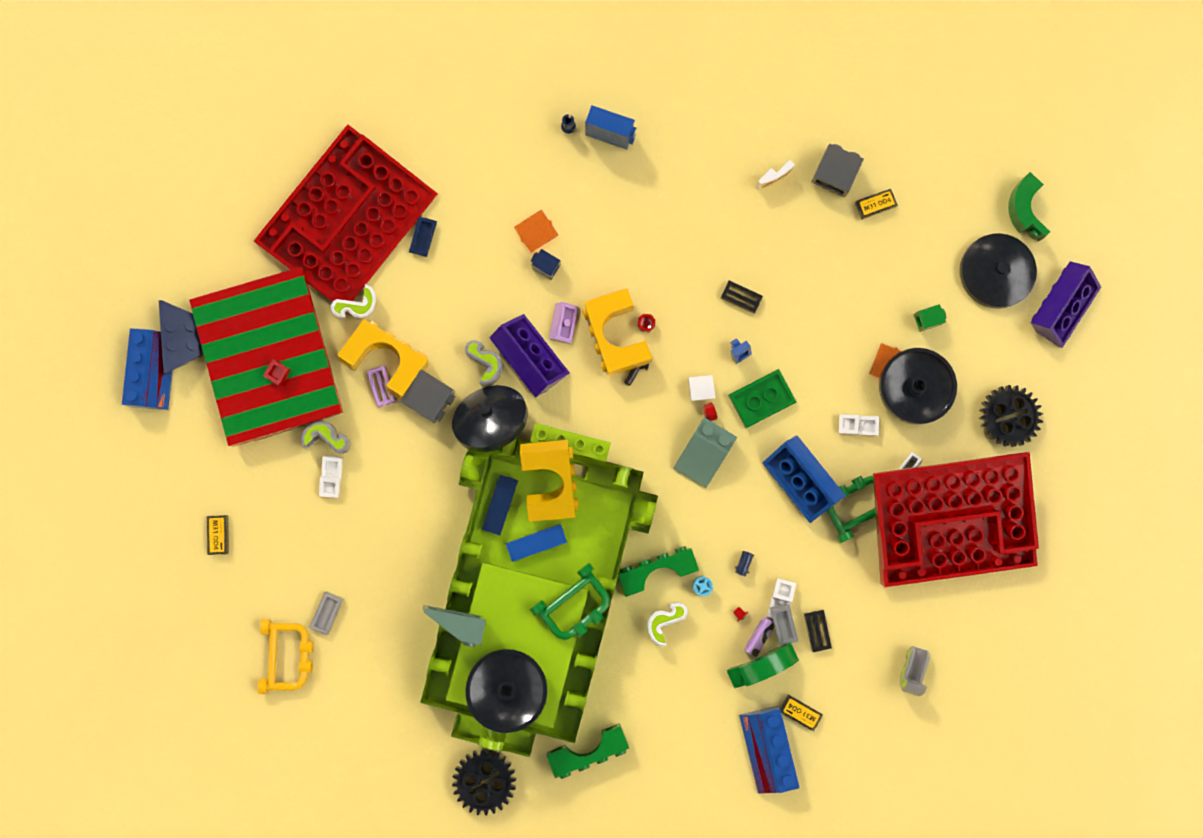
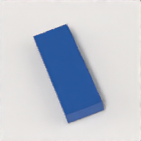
[506,524,567,562]

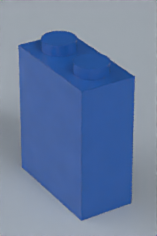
[585,105,637,150]

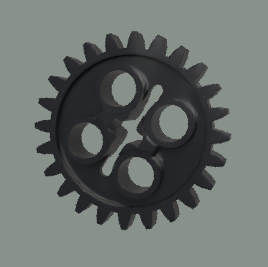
[979,385,1043,447]
[452,748,517,816]

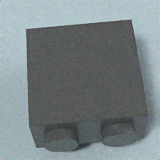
[811,143,864,197]
[400,369,456,424]

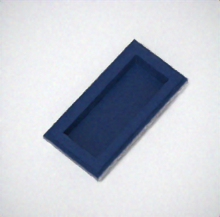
[409,216,437,257]

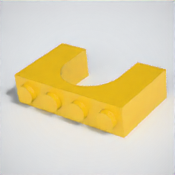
[582,288,652,377]
[337,319,429,400]
[520,440,579,522]

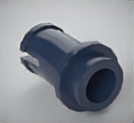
[561,114,576,134]
[735,551,754,577]

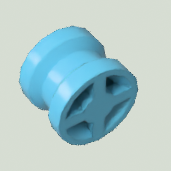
[692,576,713,596]

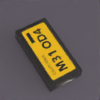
[855,189,898,220]
[207,515,229,555]
[780,694,823,732]

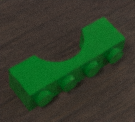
[618,546,699,597]
[546,723,629,779]

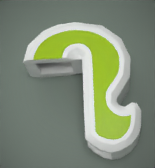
[331,284,376,319]
[647,602,688,647]

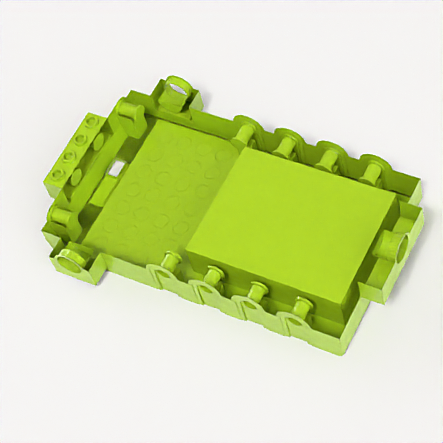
[420,423,658,757]

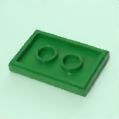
[728,369,797,429]

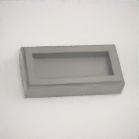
[309,591,344,635]
[770,604,798,645]

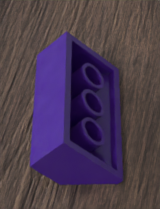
[1030,261,1101,348]
[489,314,570,398]

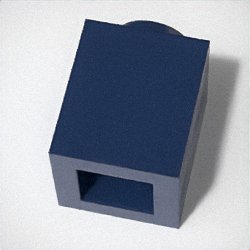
[530,249,561,280]

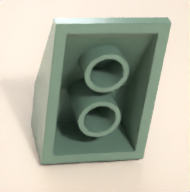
[673,417,737,488]
[423,605,486,647]

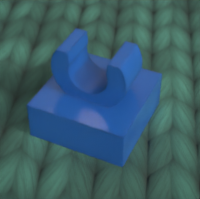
[730,338,752,364]

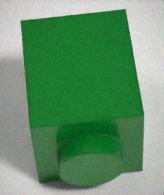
[913,304,946,332]

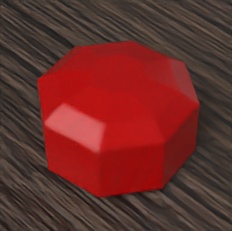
[637,314,656,333]
[703,402,718,421]

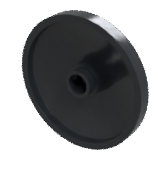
[960,233,1037,309]
[879,348,957,425]
[452,385,528,452]
[465,649,547,733]

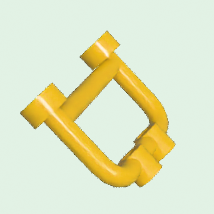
[258,619,314,695]

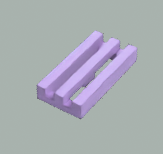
[366,365,397,408]

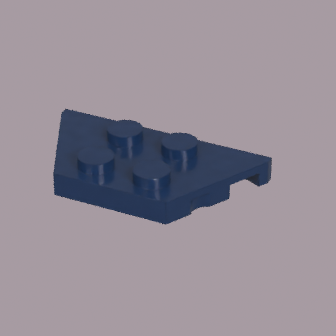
[158,300,203,374]

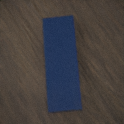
[482,474,519,536]

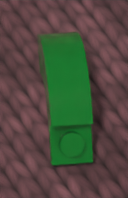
[1008,172,1050,242]
[727,643,799,689]

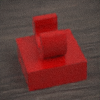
[263,359,291,386]

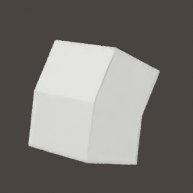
[688,375,715,401]
[898,452,922,470]

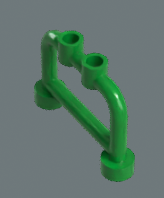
[827,476,876,544]
[530,563,610,640]

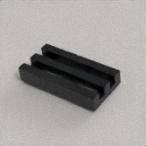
[721,280,763,314]
[804,610,832,652]

